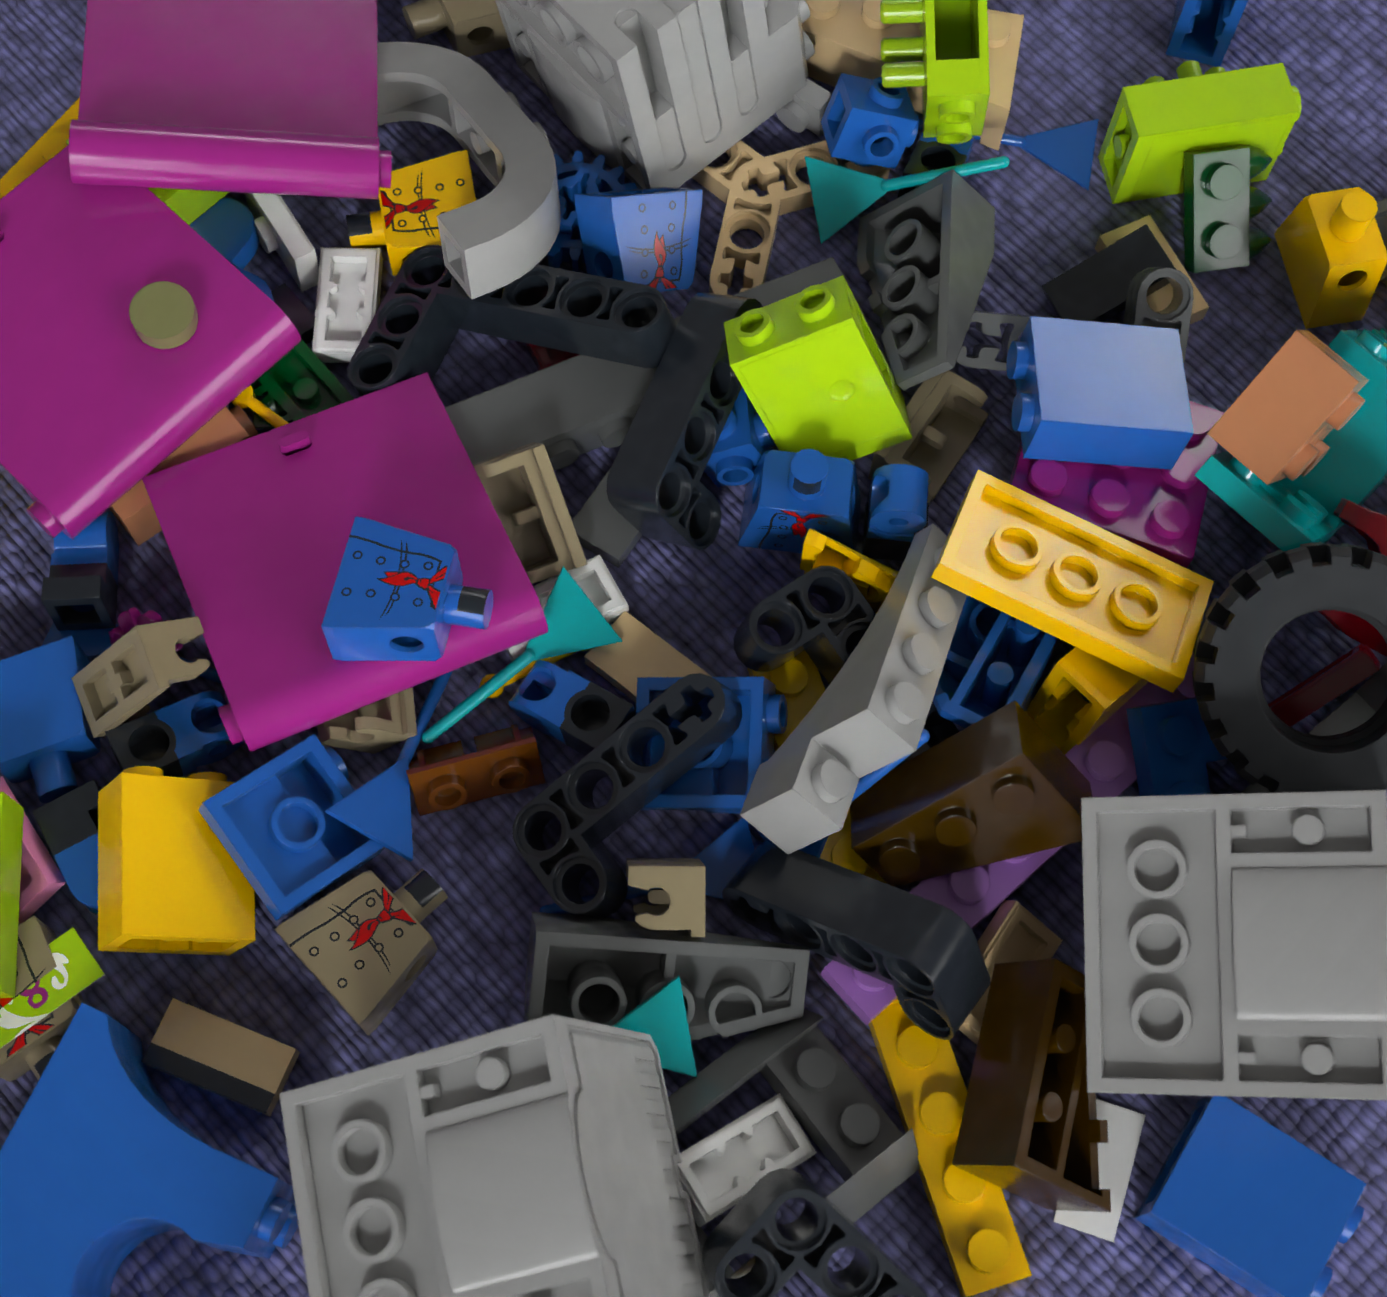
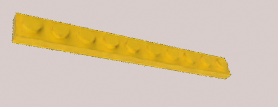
[747,651,1032,1297]

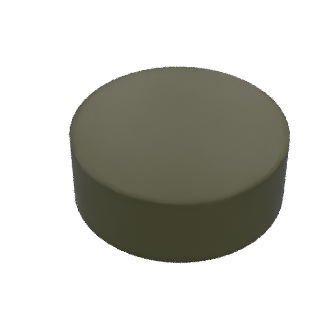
[129,281,198,349]

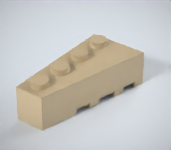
[802,0,1024,151]

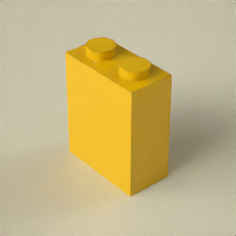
[98,766,256,956]

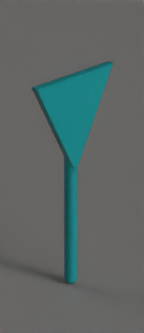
[805,156,1010,244]
[421,566,622,744]
[612,975,697,1077]

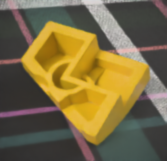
[800,528,899,614]

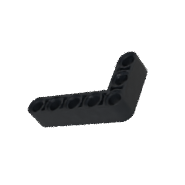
[347,245,677,396]

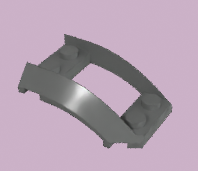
[668,1009,920,1297]

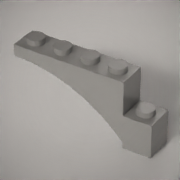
[740,524,967,854]

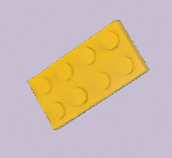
[931,469,1214,693]

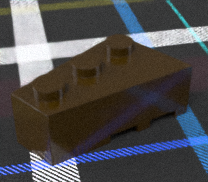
[850,700,1093,887]
[952,958,1111,1212]

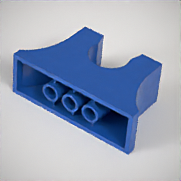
[0,1003,299,1297]

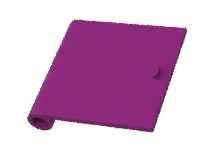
[69,0,392,200]
[0,145,301,539]
[142,372,548,752]

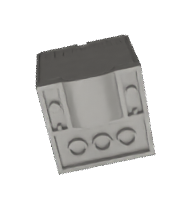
[495,0,815,189]
[1081,790,1387,1100]
[279,1014,710,1297]

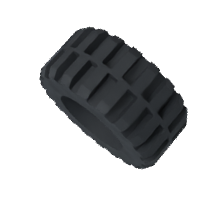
[1192,542,1387,793]

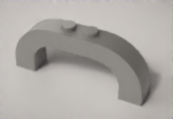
[377,42,561,300]

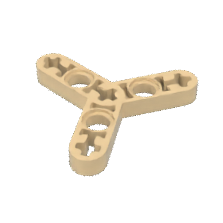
[692,140,890,296]

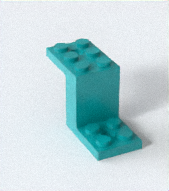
[1195,328,1387,551]

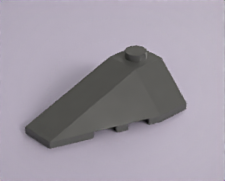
[857,169,995,390]
[524,912,810,1041]

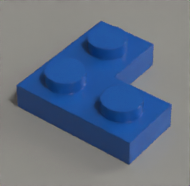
[1126,697,1227,796]

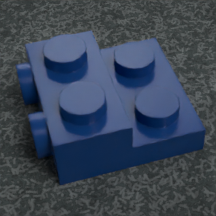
[636,676,788,814]
[198,734,386,921]

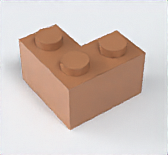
[1207,330,1369,485]

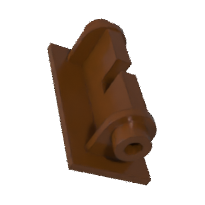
[406,724,546,816]

